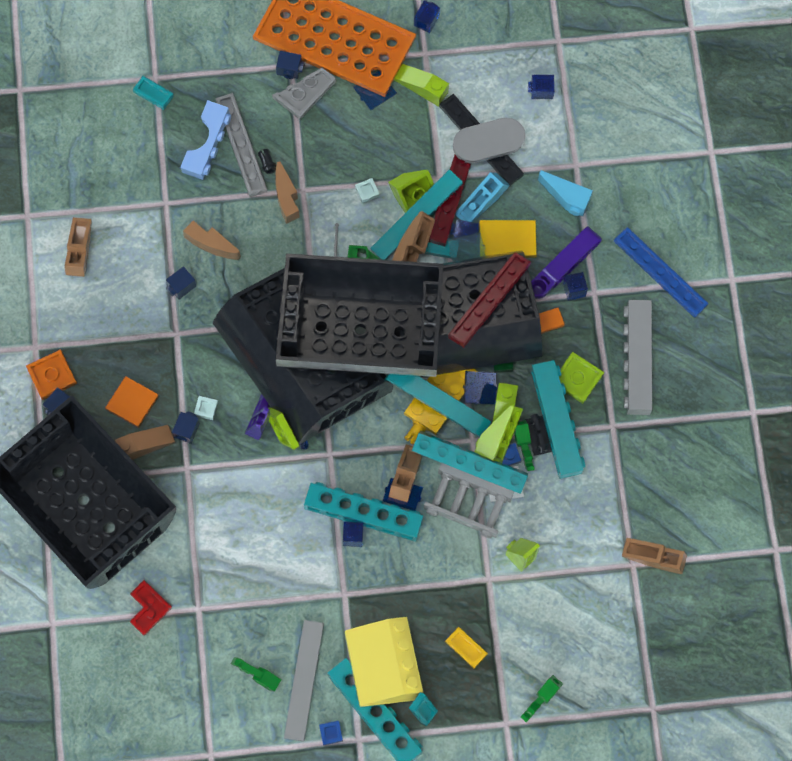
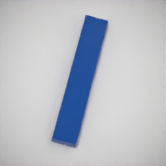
[614,227,709,318]

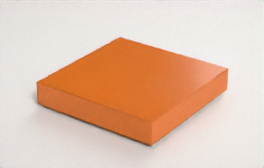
[26,349,77,400]
[105,376,159,428]

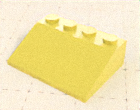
[345,617,423,707]

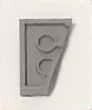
[272,68,336,120]

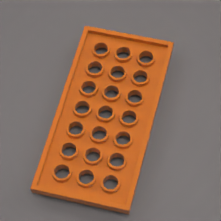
[253,0,416,97]

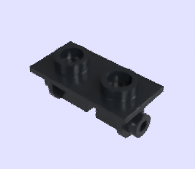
[524,414,552,456]

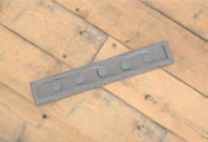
[215,93,267,198]
[284,620,324,742]

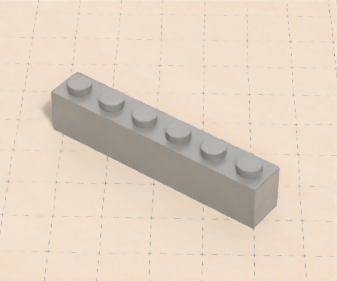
[623,300,652,415]

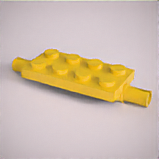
[404,369,479,445]

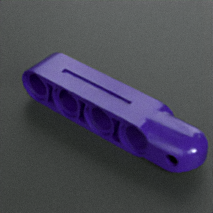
[531,226,602,299]

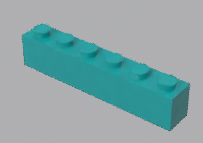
[531,360,585,479]

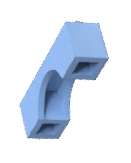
[180,100,231,180]

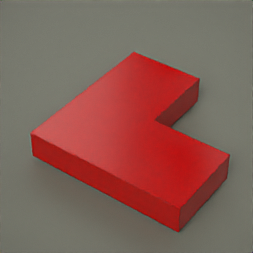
[130,580,172,636]

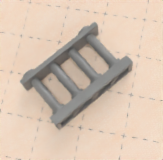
[424,463,514,539]

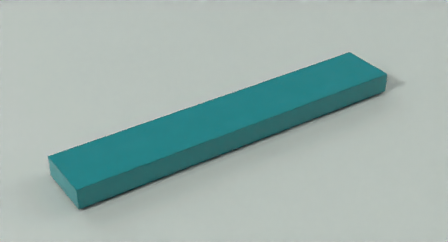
[370,169,463,260]
[385,374,491,438]

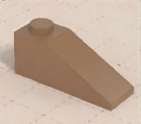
[114,425,175,460]

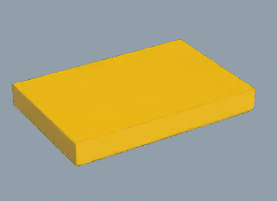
[479,220,536,258]

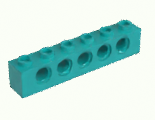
[412,430,528,494]
[304,482,423,542]
[328,658,423,761]

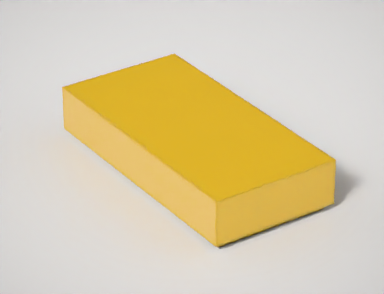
[445,627,488,669]

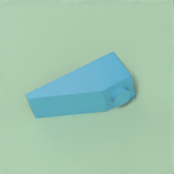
[538,170,593,217]
[455,172,510,226]

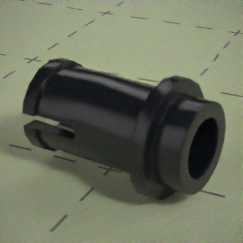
[258,149,276,174]

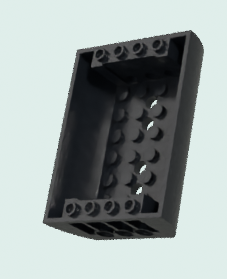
[394,250,542,378]
[213,268,393,445]

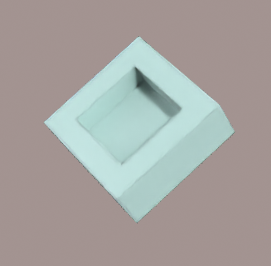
[355,178,380,203]
[194,396,218,420]

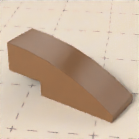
[276,161,300,224]
[392,211,435,262]
[64,217,92,277]
[183,220,241,260]
[389,444,423,502]
[622,538,687,574]

